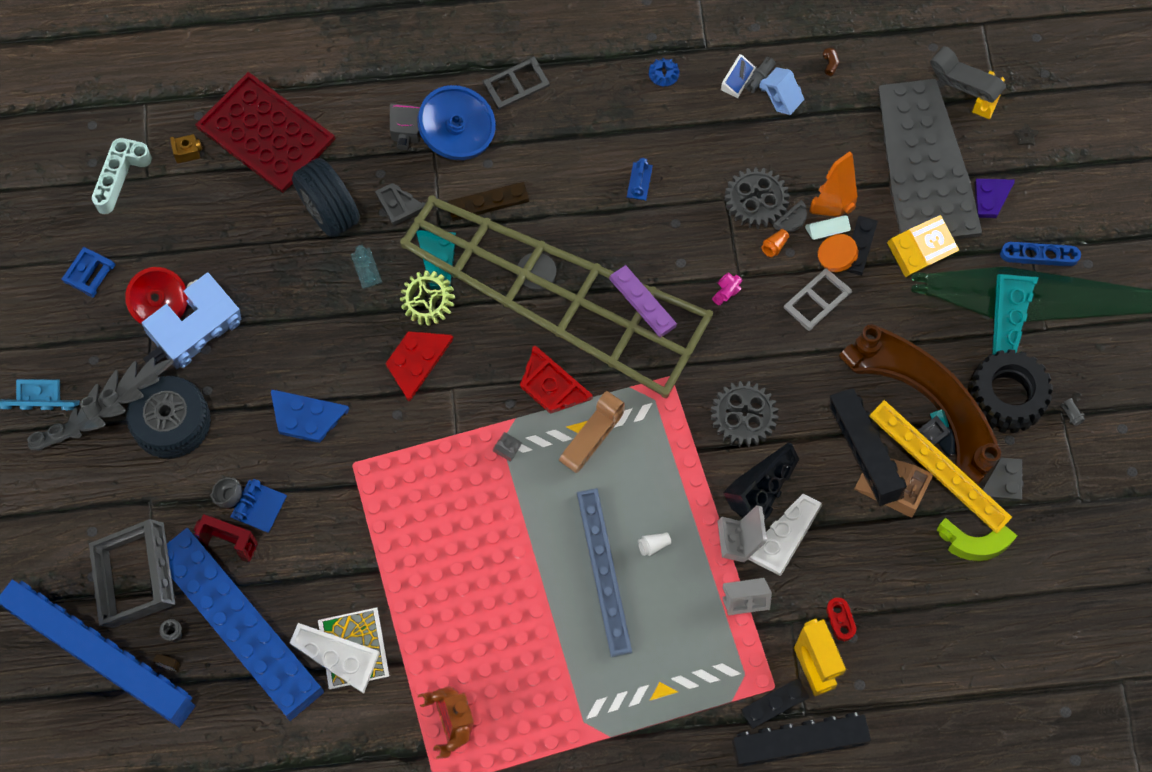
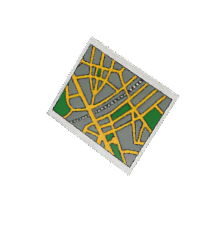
[318,608,389,689]

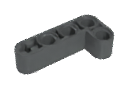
[930,46,1006,103]

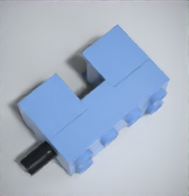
[142,272,242,369]

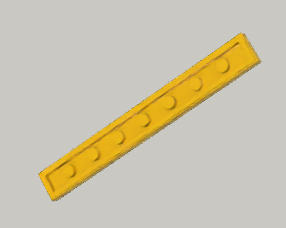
[869,400,1012,534]

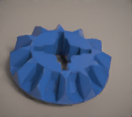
[649,57,680,86]

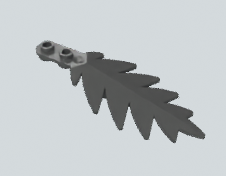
[27,357,174,451]

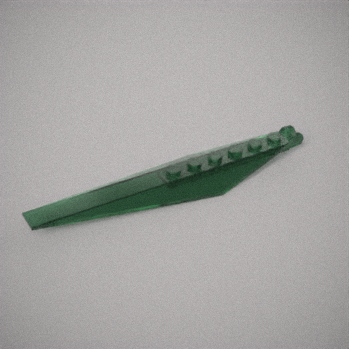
[911,266,1152,322]

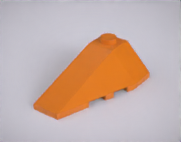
[809,151,858,217]

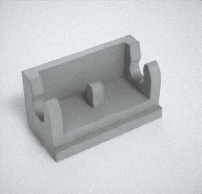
[723,578,772,615]

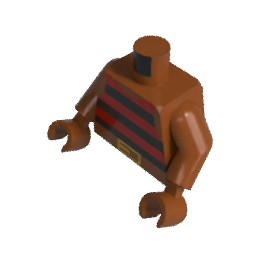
[418,687,474,759]

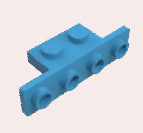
[0,379,80,410]

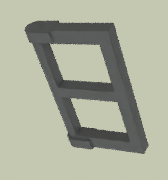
[483,57,550,110]

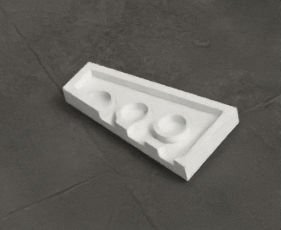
[748,494,822,576]
[290,623,380,694]

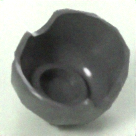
[210,477,243,509]

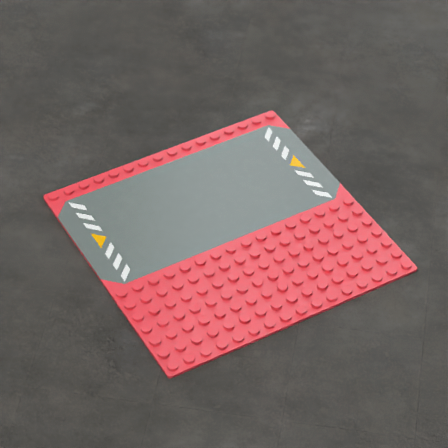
[352,376,775,772]

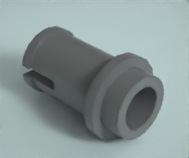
[1060,398,1085,426]

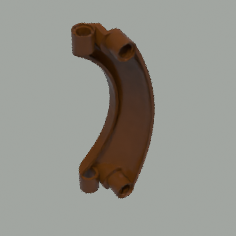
[839,324,1001,485]

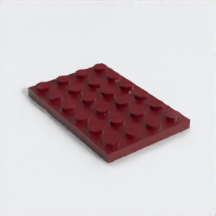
[195,72,335,193]

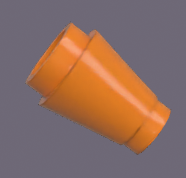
[761,229,789,257]

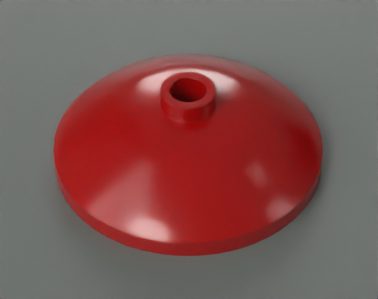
[125,267,188,324]

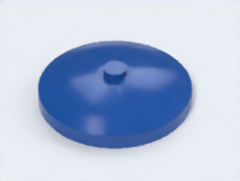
[417,85,496,160]

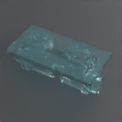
[351,245,382,289]

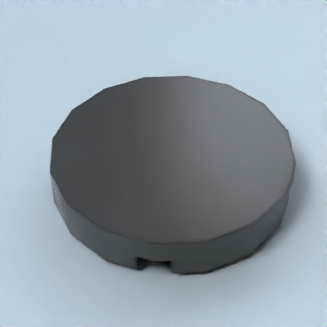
[517,253,557,292]

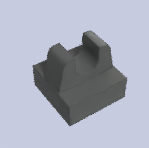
[493,432,522,462]

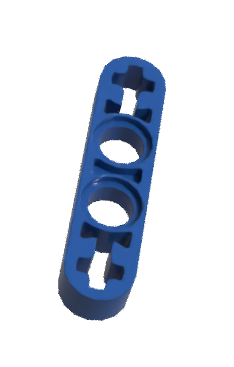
[1000,242,1081,266]

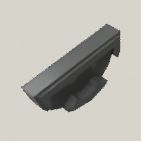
[773,200,807,233]

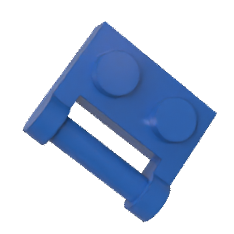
[62,247,116,298]

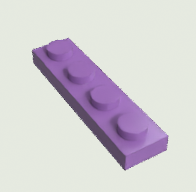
[610,265,677,338]

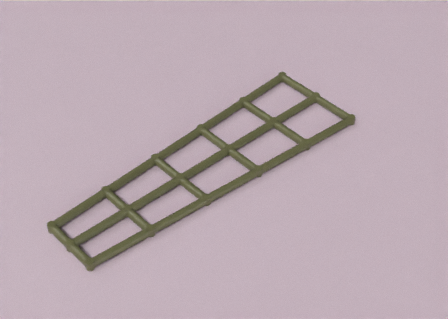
[400,195,713,398]

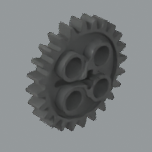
[724,167,790,229]
[711,381,778,447]

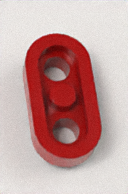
[826,597,856,641]

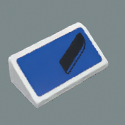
[721,54,756,98]

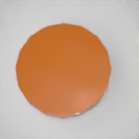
[818,234,859,272]

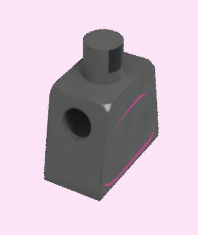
[390,103,421,150]

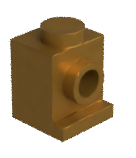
[170,134,202,164]

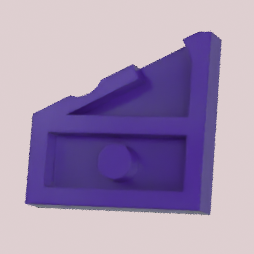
[975,179,1015,218]

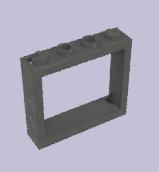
[89,519,175,628]

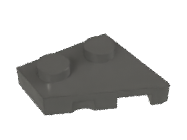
[375,183,425,226]
[983,458,1022,502]

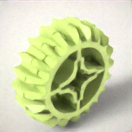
[400,270,455,326]

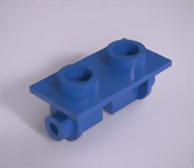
[627,158,653,201]

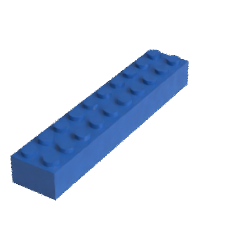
[167,528,324,721]
[0,579,195,728]

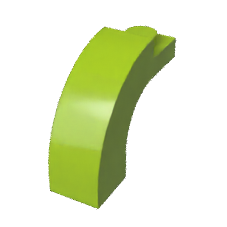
[937,518,1017,561]

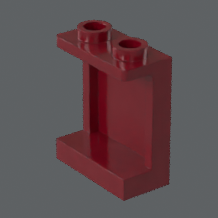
[194,514,258,563]

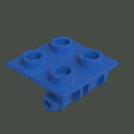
[230,479,287,533]

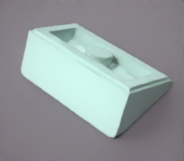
[805,216,851,239]

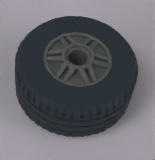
[292,158,360,237]
[126,376,211,459]

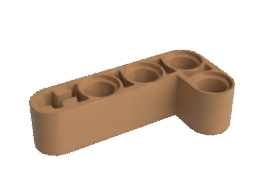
[559,391,625,473]

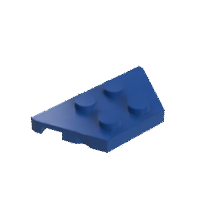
[271,390,349,443]

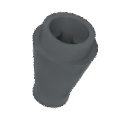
[160,619,182,642]

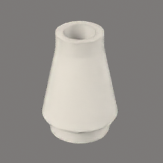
[638,532,671,556]

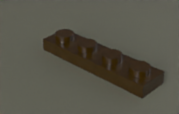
[447,182,529,221]

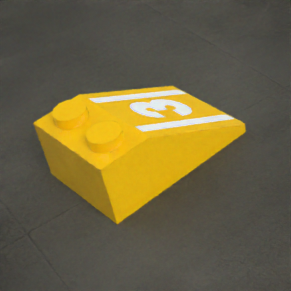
[887,215,959,278]

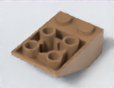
[854,458,933,518]

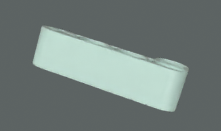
[92,138,152,214]

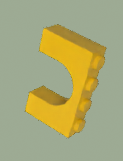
[794,619,846,697]

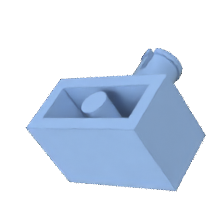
[759,67,804,115]

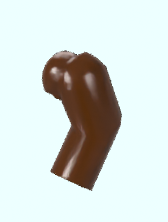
[823,48,840,76]

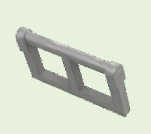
[784,268,852,331]

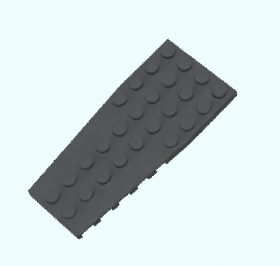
[878,79,982,239]

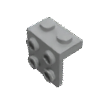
[717,505,767,562]

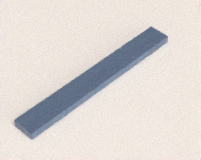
[577,488,632,657]

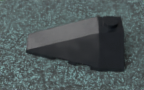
[723,442,799,521]

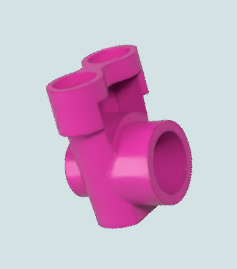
[712,272,742,305]

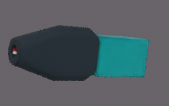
[930,409,955,456]

